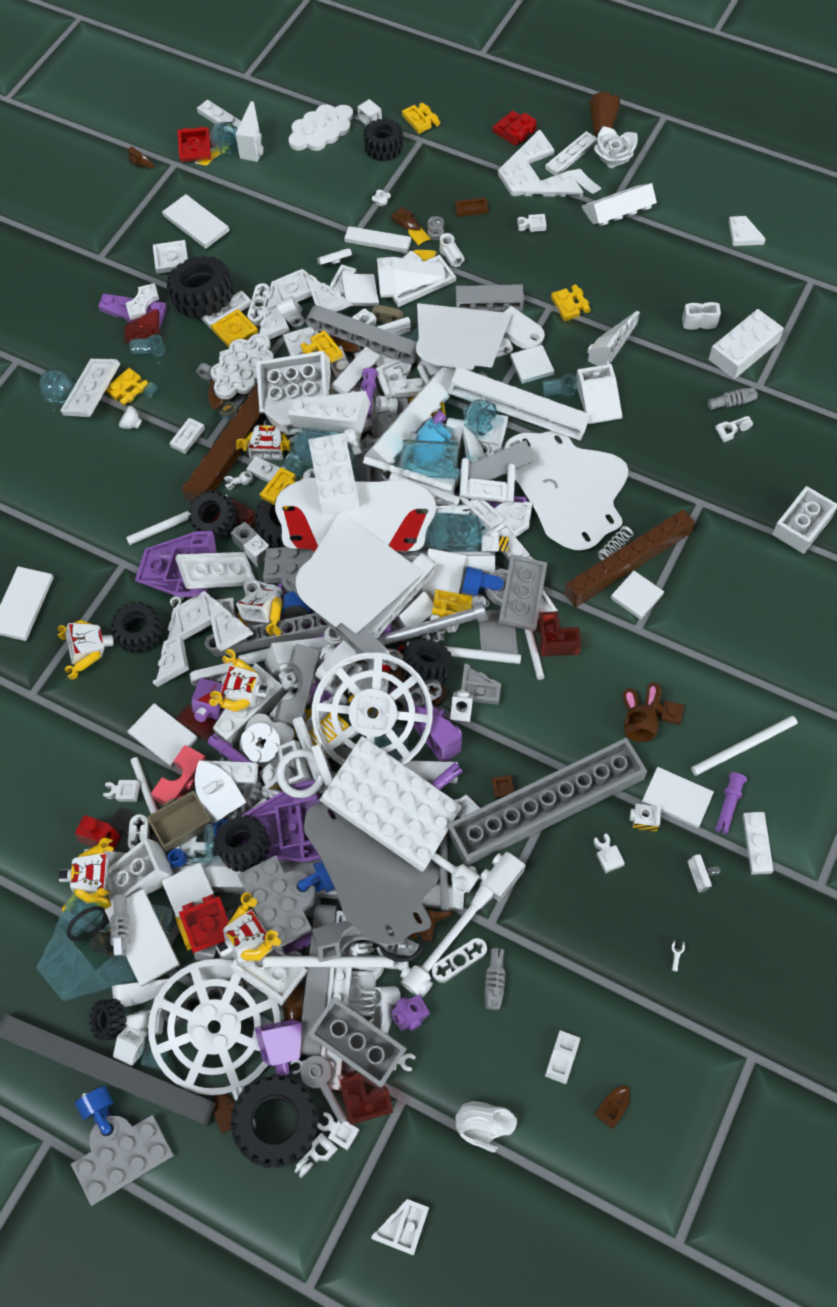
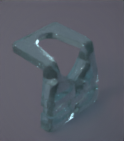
[185,824,214,864]

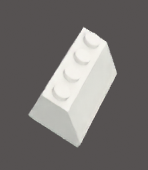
[582,183,657,226]

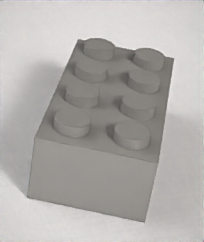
[308,996,407,1088]

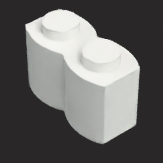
[682,302,721,330]

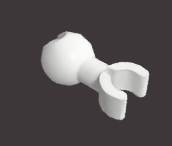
[343,429,362,455]
[224,471,253,490]

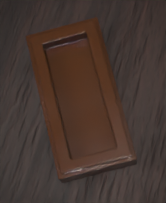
[455,198,489,217]

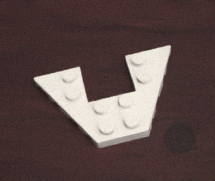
[498,130,583,197]
[259,269,352,339]
[153,591,253,687]

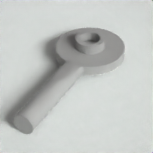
[300,1056,348,1124]

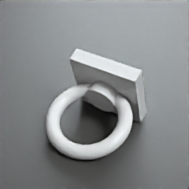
[276,744,334,798]

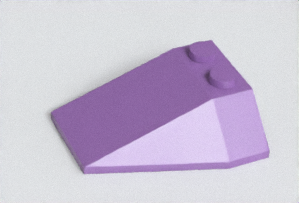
[135,531,217,597]
[241,780,323,863]

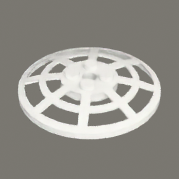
[312,652,433,765]
[148,959,281,1095]

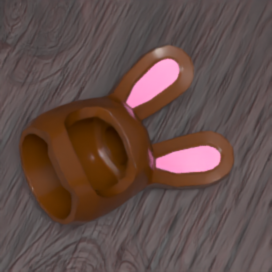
[623,682,662,742]

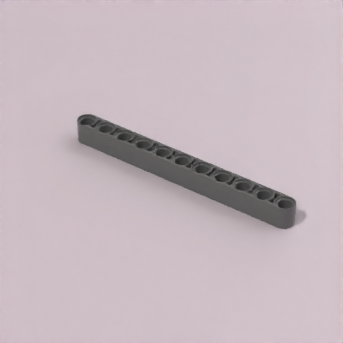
[0,1014,216,1126]

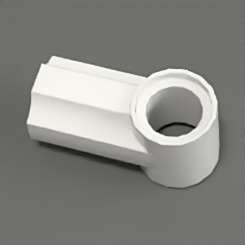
[439,233,464,268]

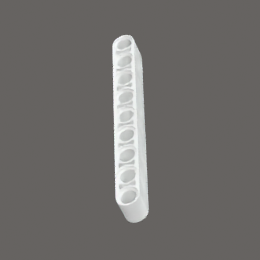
[315,553,438,688]

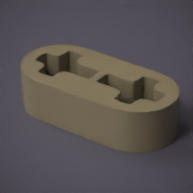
[372,305,403,323]

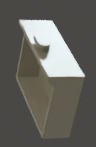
[147,790,213,853]

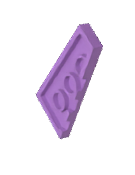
[98,294,168,333]

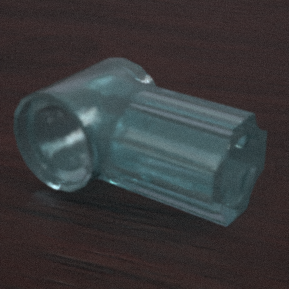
[130,334,166,357]
[542,373,577,396]

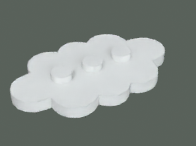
[289,105,353,151]
[211,334,274,399]

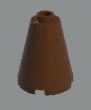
[589,92,620,138]

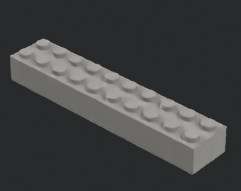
[447,737,647,867]

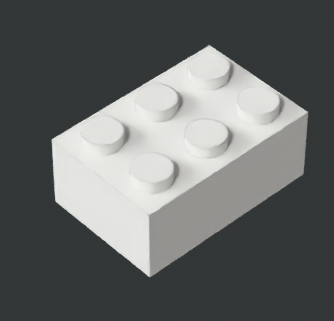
[772,486,837,554]

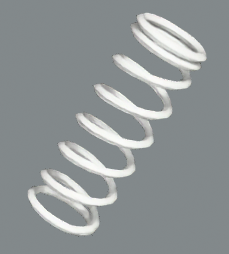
[598,526,634,560]
[359,988,377,1022]

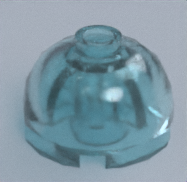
[209,122,238,155]
[38,369,74,404]
[463,399,497,436]

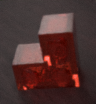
[538,611,581,657]
[337,1070,394,1125]

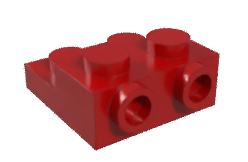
[492,110,537,146]
[177,127,211,162]
[179,894,229,953]

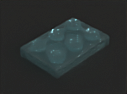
[402,439,458,479]
[428,512,482,551]

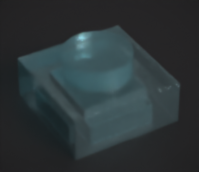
[141,1043,169,1070]

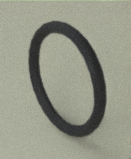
[67,906,107,942]
[378,933,423,962]

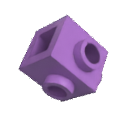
[391,994,430,1031]

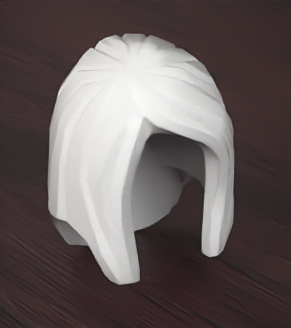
[456,1101,517,1152]

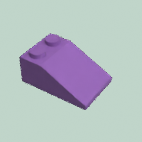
[407,704,462,762]

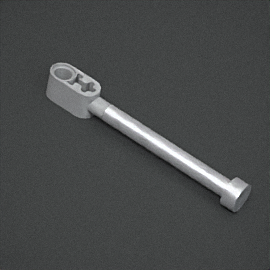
[377,601,488,646]

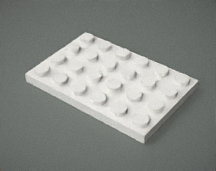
[319,736,462,872]

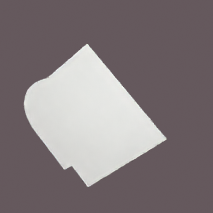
[416,303,512,370]
[296,511,424,634]

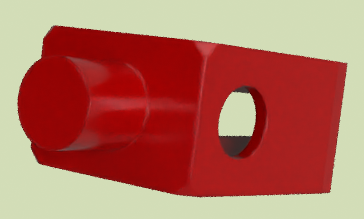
[75,815,122,851]

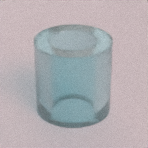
[143,382,158,398]

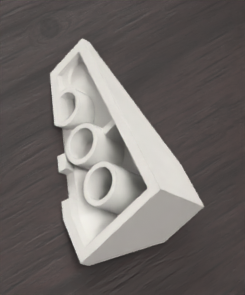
[377,257,445,298]
[587,311,640,366]

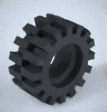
[89,999,127,1041]

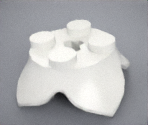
[594,126,637,168]
[240,713,295,768]

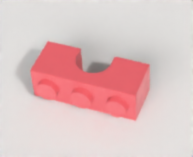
[151,745,207,806]

